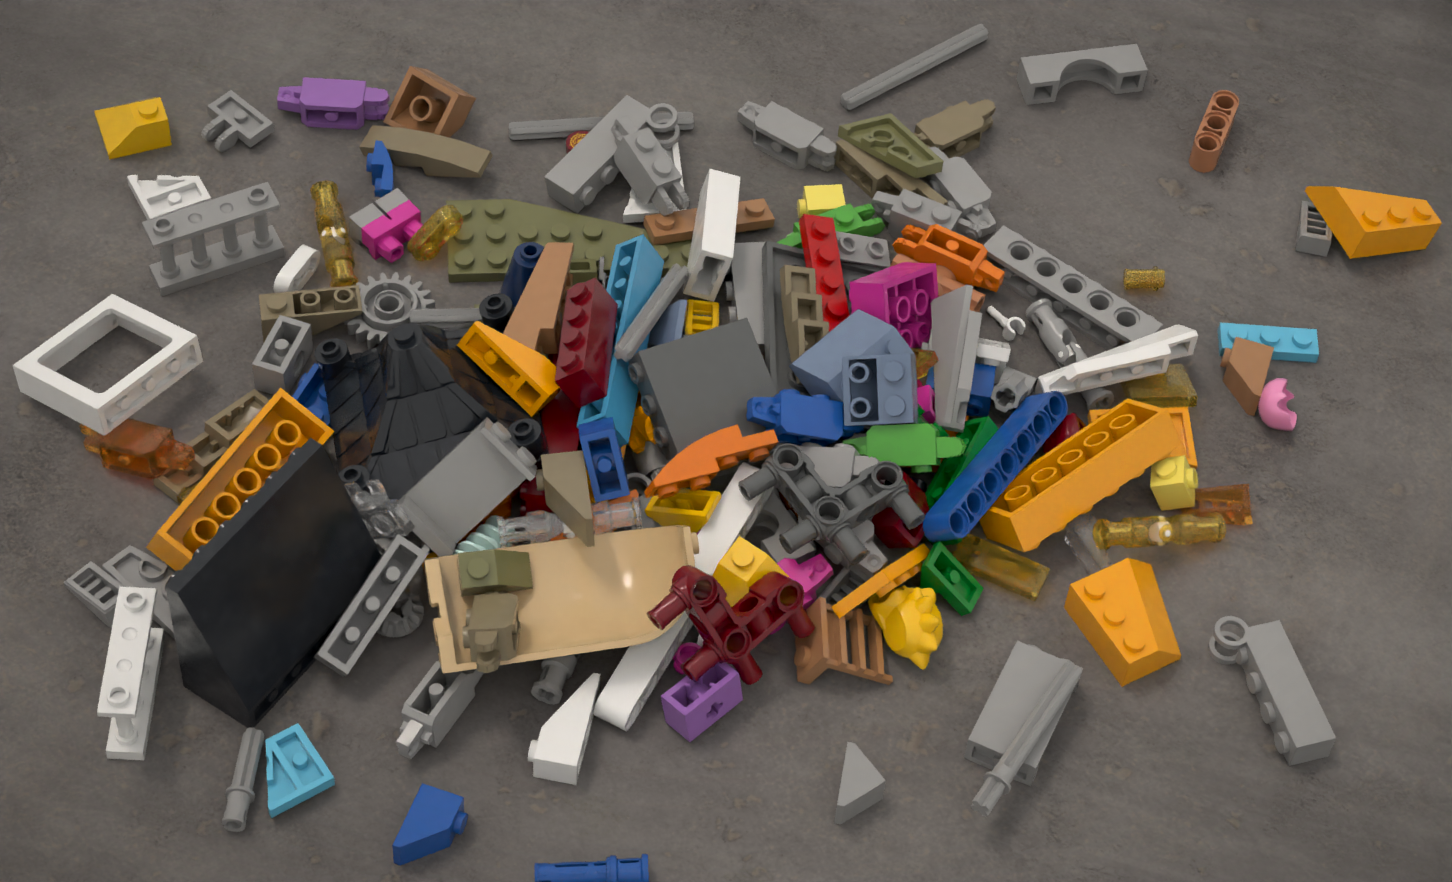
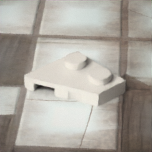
[127,175,211,220]

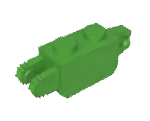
[777,203,885,249]
[843,423,967,473]

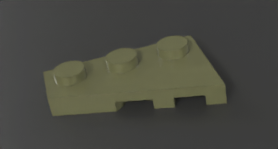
[838,113,944,178]

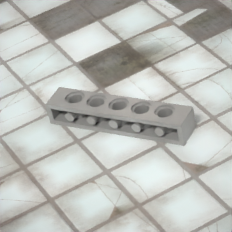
[984,225,1163,350]

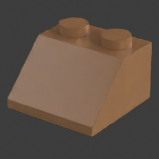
[383,66,476,138]

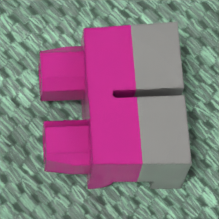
[349,188,428,263]

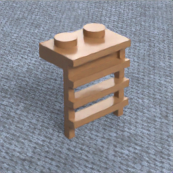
[793,597,893,685]

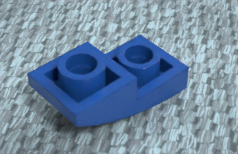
[366,140,394,198]

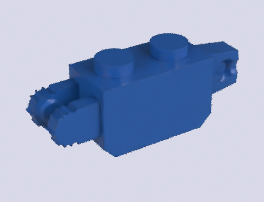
[746,389,864,447]

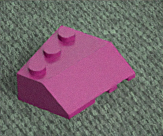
[849,262,939,351]

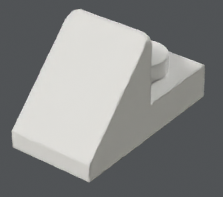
[975,338,1011,384]

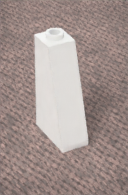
[683,169,740,302]

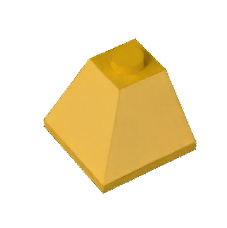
[94,97,172,160]
[712,536,790,607]

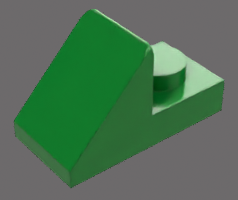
[920,541,984,616]

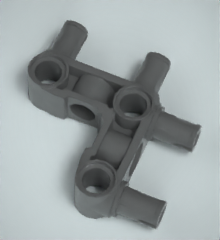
[738,443,925,565]

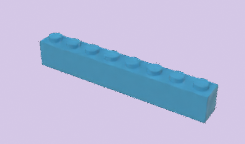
[576,234,664,448]

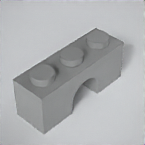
[749,487,816,564]

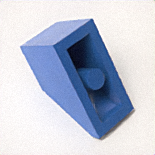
[392,783,468,866]

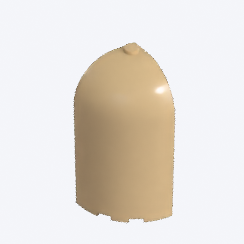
[423,525,699,674]

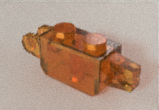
[79,418,195,479]

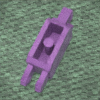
[277,77,390,130]

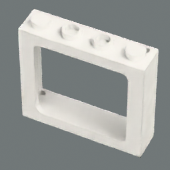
[13,294,203,436]

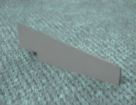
[931,285,982,433]

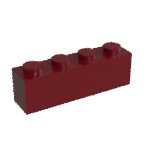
[555,277,618,408]

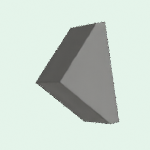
[834,742,886,824]

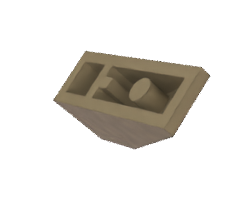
[536,451,595,547]

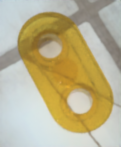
[407,205,463,261]

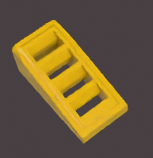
[685,299,719,335]

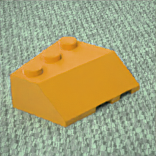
[1305,186,1442,259]
[1064,558,1181,687]

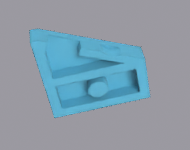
[265,723,335,818]

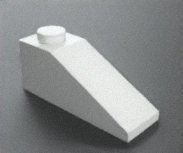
[528,673,600,785]

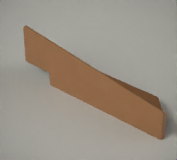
[503,242,574,355]

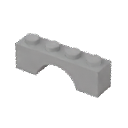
[1016,44,1148,105]

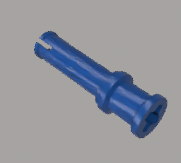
[534,854,649,882]

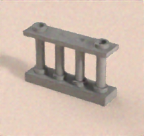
[142,182,285,297]

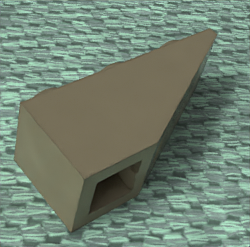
[259,285,363,343]

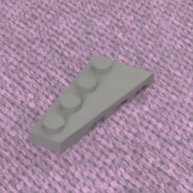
[102,545,175,639]

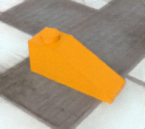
[457,321,561,417]

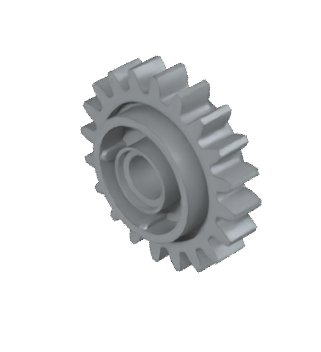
[344,272,435,350]

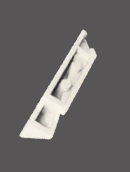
[1038,325,1198,395]

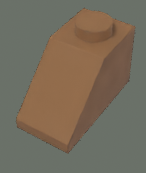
[1220,337,1274,416]

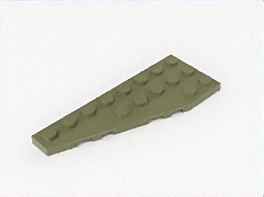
[446,199,692,283]

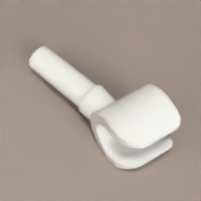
[987,306,1026,341]

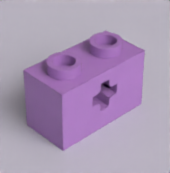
[661,662,743,742]

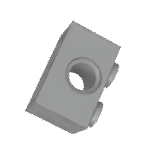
[252,315,313,395]

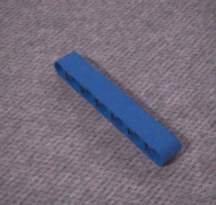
[923,391,1068,542]

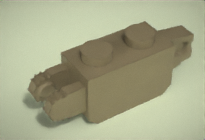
[914,99,996,159]
[462,590,521,673]

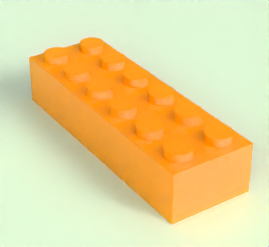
[146,388,334,571]
[979,398,1181,553]

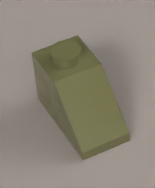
[457,549,533,596]

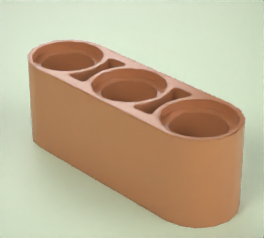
[1189,90,1239,173]

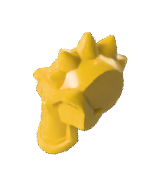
[868,585,943,670]

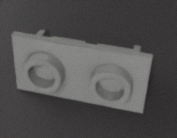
[836,231,890,268]

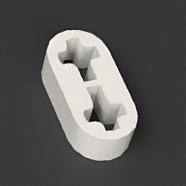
[273,244,321,293]

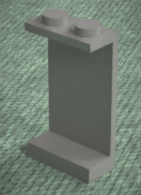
[393,417,537,557]
[964,640,1083,787]

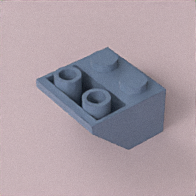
[842,353,919,426]

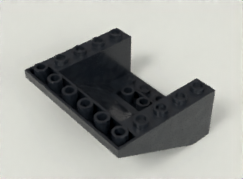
[166,438,382,728]

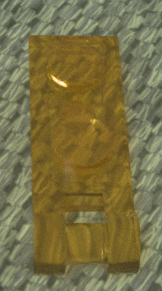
[951,533,1051,601]

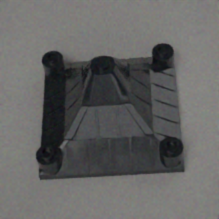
[314,293,550,519]

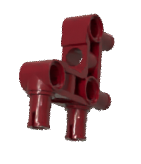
[646,565,815,685]

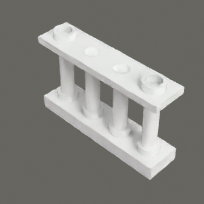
[97,587,165,760]

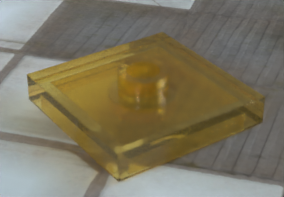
[1120,364,1198,408]

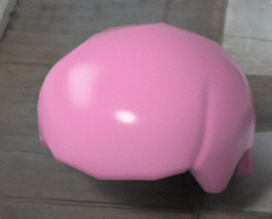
[1258,378,1297,431]

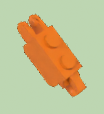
[892,224,1005,292]

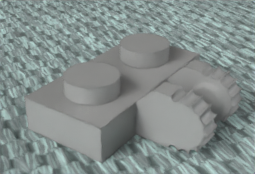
[201,90,274,152]

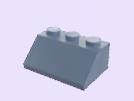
[789,309,915,410]

